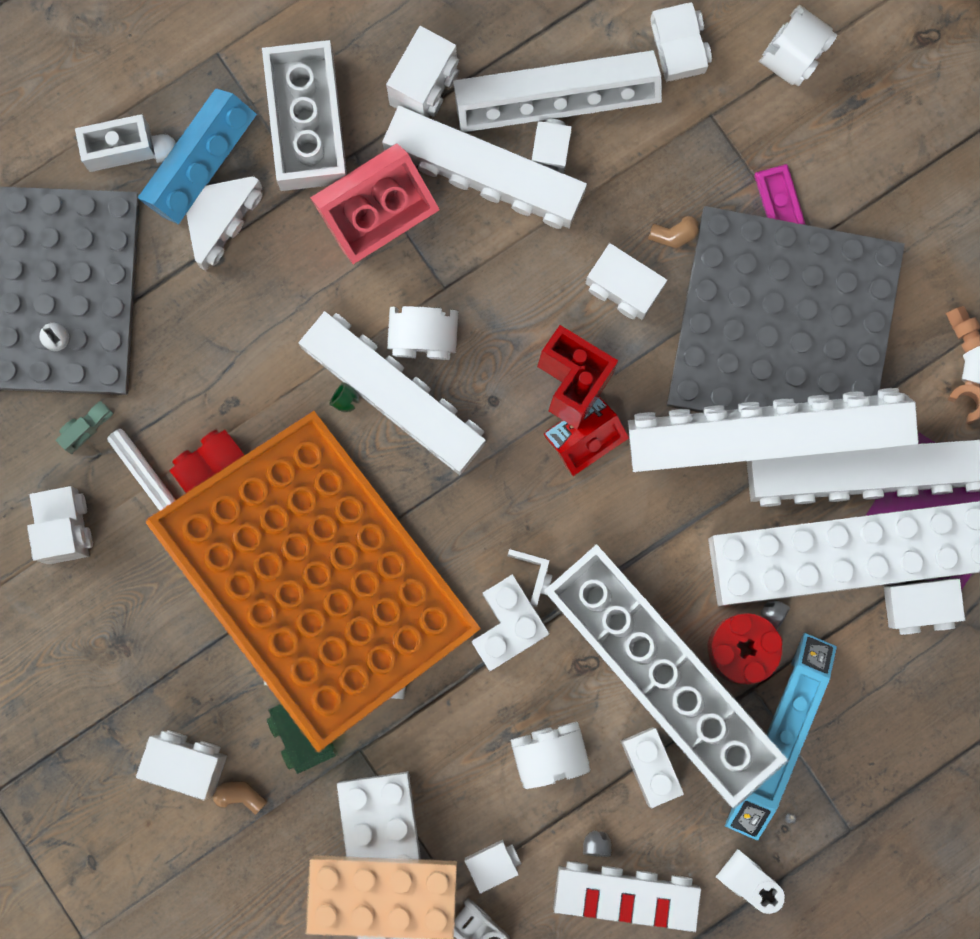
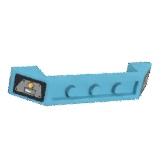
[725,633,837,841]

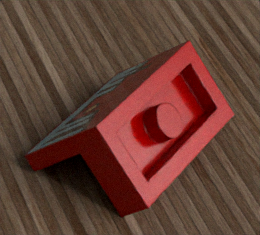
[544,397,629,476]

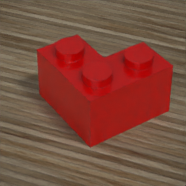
[537,325,618,429]

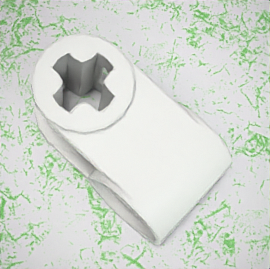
[716,849,785,914]
[454,898,510,939]

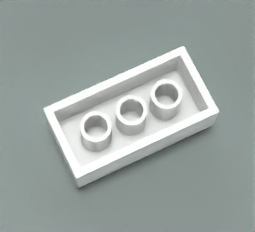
[262,40,347,191]

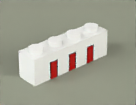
[553,861,701,932]

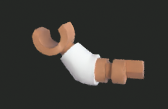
[946,306,980,424]

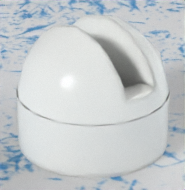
[151,134,176,163]
[40,322,69,351]

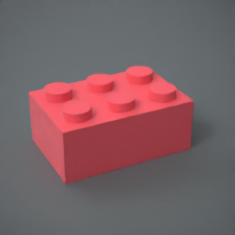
[310,143,440,265]

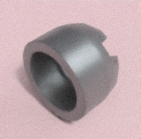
[761,600,790,630]
[583,831,611,857]

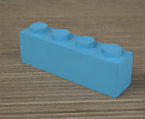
[137,88,257,224]

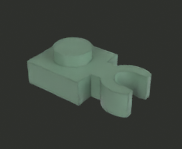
[56,401,114,454]

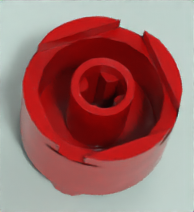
[707,613,782,684]

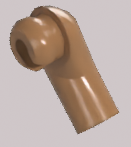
[648,216,698,248]
[213,781,267,815]

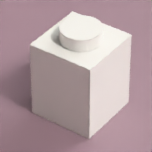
[532,119,572,174]
[465,840,521,893]

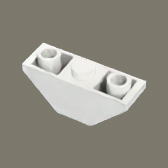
[186,176,263,271]

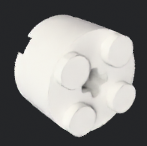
[759,5,837,86]
[387,306,458,360]
[510,722,590,789]

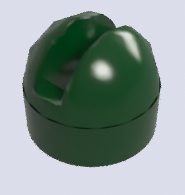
[329,382,359,413]

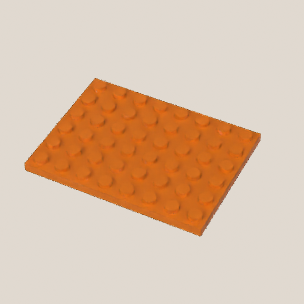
[146,411,481,752]

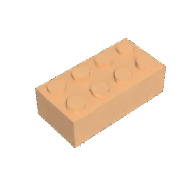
[306,855,457,939]

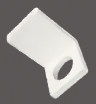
[508,549,552,607]

